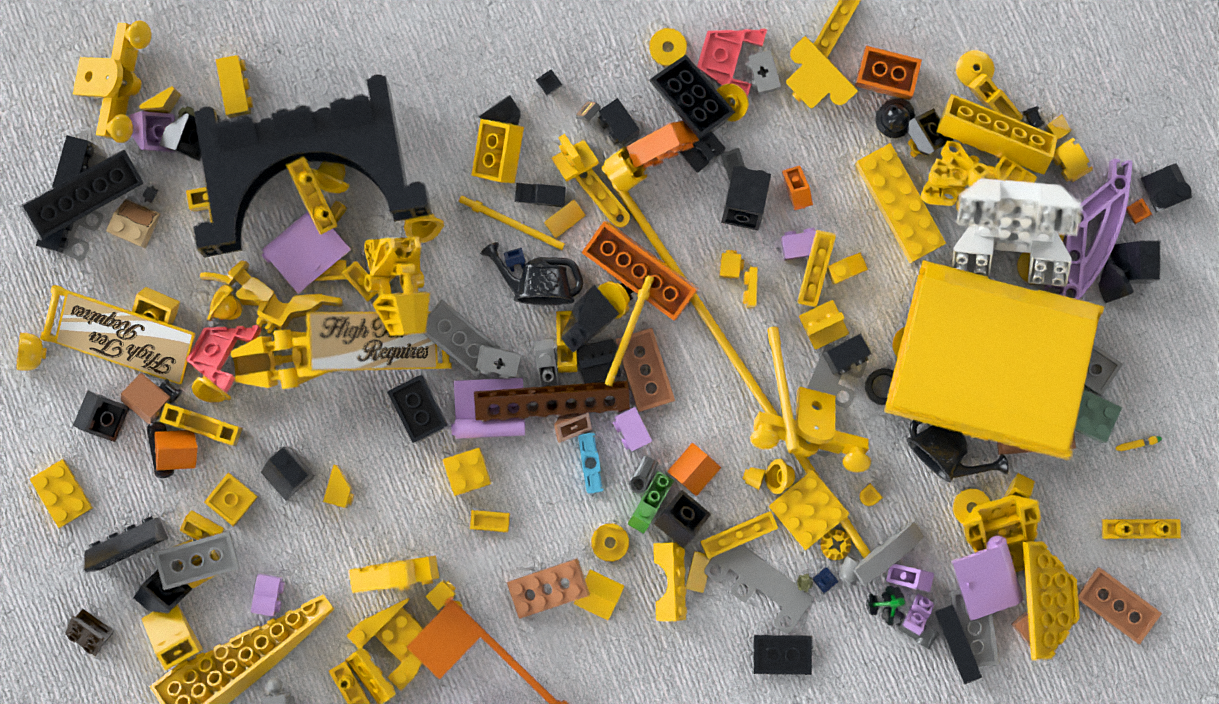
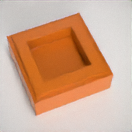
[1126,198,1152,225]

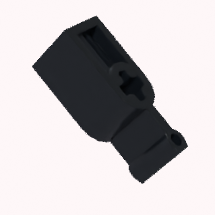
[514,183,566,208]

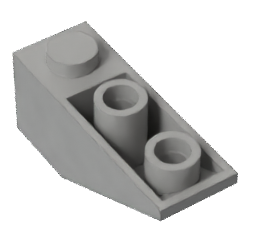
[534,339,559,402]

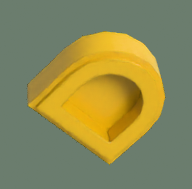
[859,483,883,506]

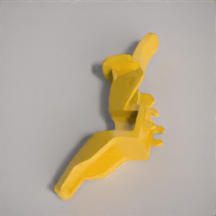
[200,260,343,334]

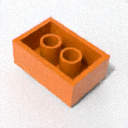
[855,46,922,100]
[626,121,699,169]

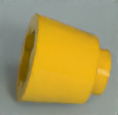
[742,467,766,490]

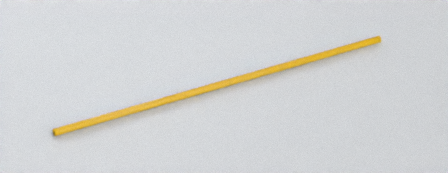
[604,173,871,558]

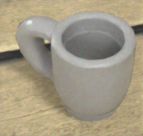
[839,556,860,584]

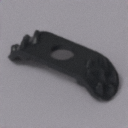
[147,421,174,479]

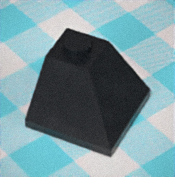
[159,113,201,161]
[133,570,193,613]

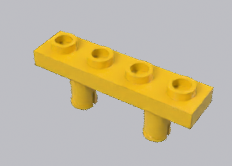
[286,156,338,235]
[1102,519,1181,539]
[329,661,371,704]

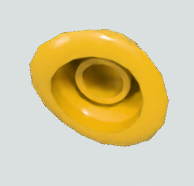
[765,459,795,494]

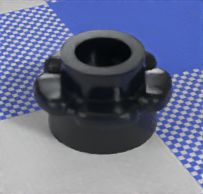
[142,185,158,203]

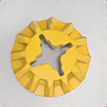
[820,529,852,560]

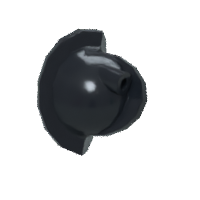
[875,98,915,139]

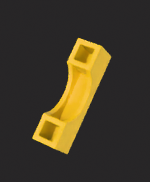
[160,403,243,446]
[653,542,687,621]

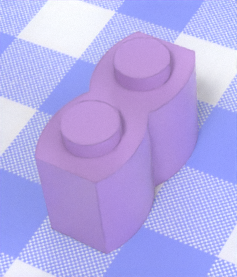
[251,573,285,617]

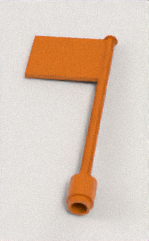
[406,597,569,704]

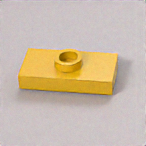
[470,510,510,532]

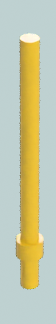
[458,195,565,250]
[605,275,654,386]

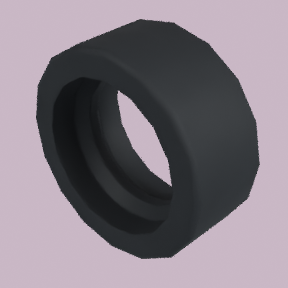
[865,368,894,405]

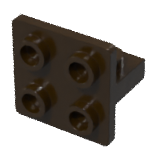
[65,609,114,656]

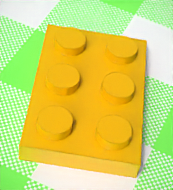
[30,459,93,528]
[345,647,396,704]

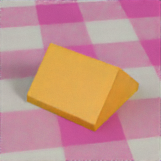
[574,569,625,620]

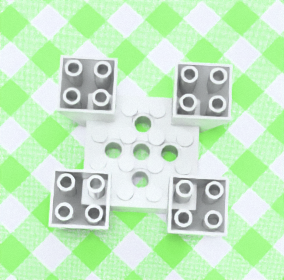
[951,178,1082,287]

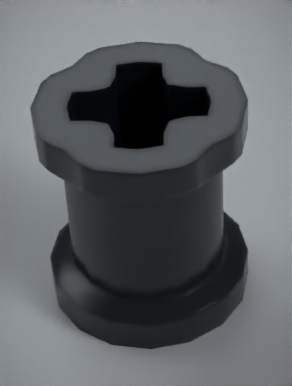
[1022,106,1045,128]
[159,379,182,404]

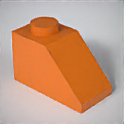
[782,165,813,210]

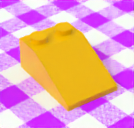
[132,287,180,325]

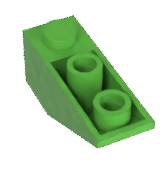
[627,471,674,534]

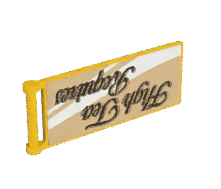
[40,285,195,384]
[307,311,452,371]

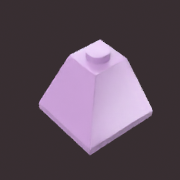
[129,111,175,152]

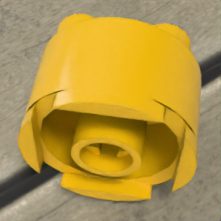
[1052,138,1093,183]
[602,146,647,192]

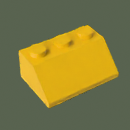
[471,119,524,183]

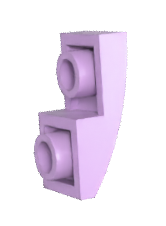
[903,594,935,635]

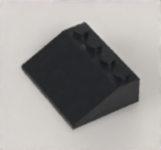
[649,55,735,139]
[83,516,169,573]

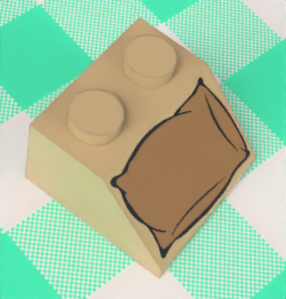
[106,199,161,249]

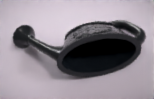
[480,242,584,305]
[906,420,1009,482]

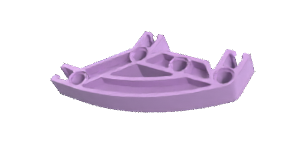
[1044,159,1133,300]

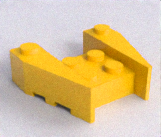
[349,555,439,593]
[346,597,424,691]

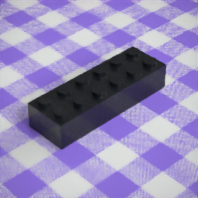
[20,150,144,240]

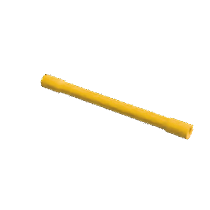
[767,326,800,454]

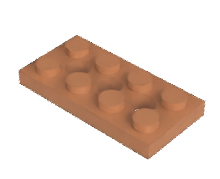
[615,328,675,412]
[507,558,590,619]
[1078,567,1162,645]

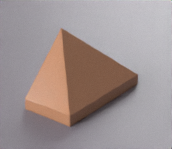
[554,412,592,443]

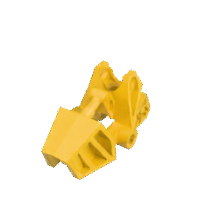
[921,141,1037,211]
[364,236,430,336]
[231,329,333,389]

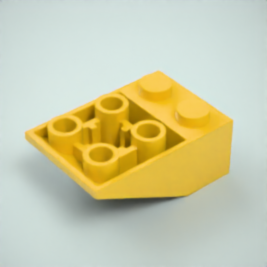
[141,604,203,671]

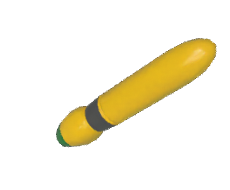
[1115,436,1162,451]

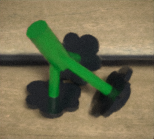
[866,586,905,626]

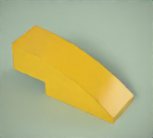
[967,73,1024,121]
[556,311,577,373]

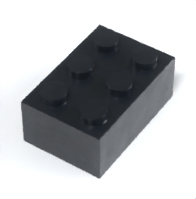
[387,374,449,444]

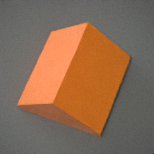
[154,430,198,470]
[667,442,721,496]

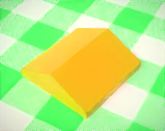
[139,86,182,114]

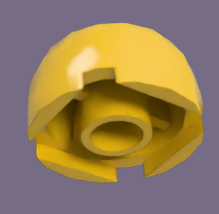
[16,332,47,371]

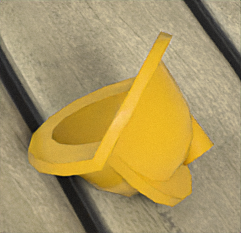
[310,162,350,193]
[404,213,444,243]
[207,285,242,321]
[192,376,231,403]

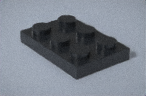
[753,635,812,675]

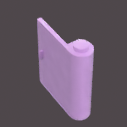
[262,211,351,294]
[451,378,525,439]
[952,536,1023,621]

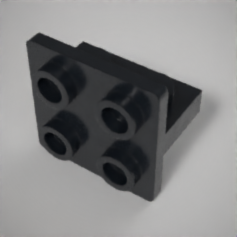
[679,132,726,173]
[577,339,621,384]

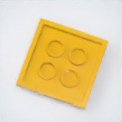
[768,469,850,551]

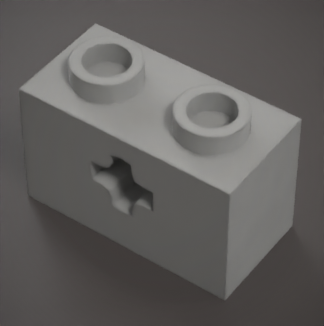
[745,50,781,96]
[476,344,521,379]

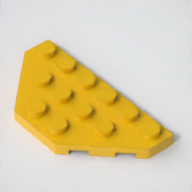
[1023,541,1080,660]

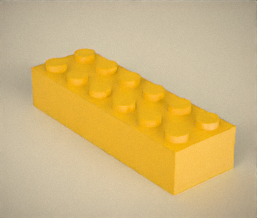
[937,94,1058,175]
[855,143,946,264]

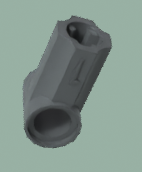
[629,455,659,494]
[897,615,939,650]

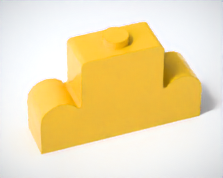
[786,35,858,108]

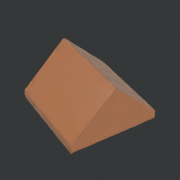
[121,373,171,424]

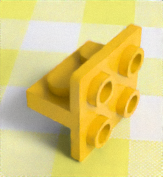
[551,134,599,181]
[799,300,849,350]

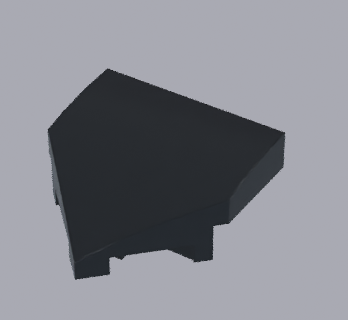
[478,95,521,125]
[1098,259,1134,303]

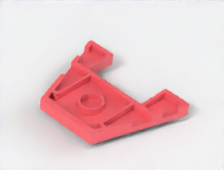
[697,29,767,97]
[186,325,262,393]

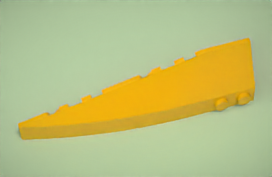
[150,594,334,704]

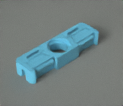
[578,433,604,493]

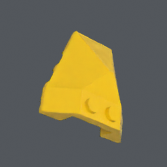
[962,495,1041,572]

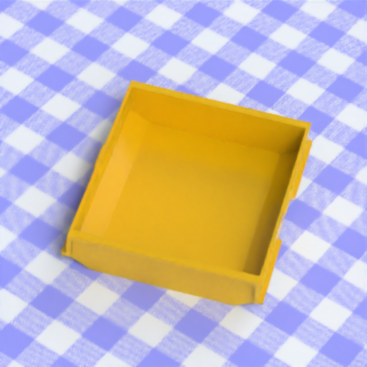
[884,260,1104,460]

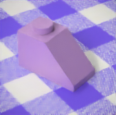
[886,564,934,592]

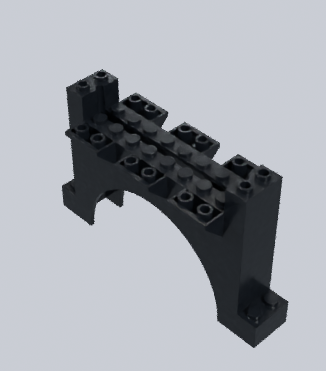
[193,74,432,258]

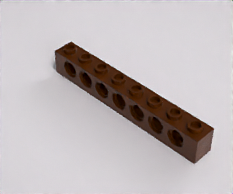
[474,381,630,422]

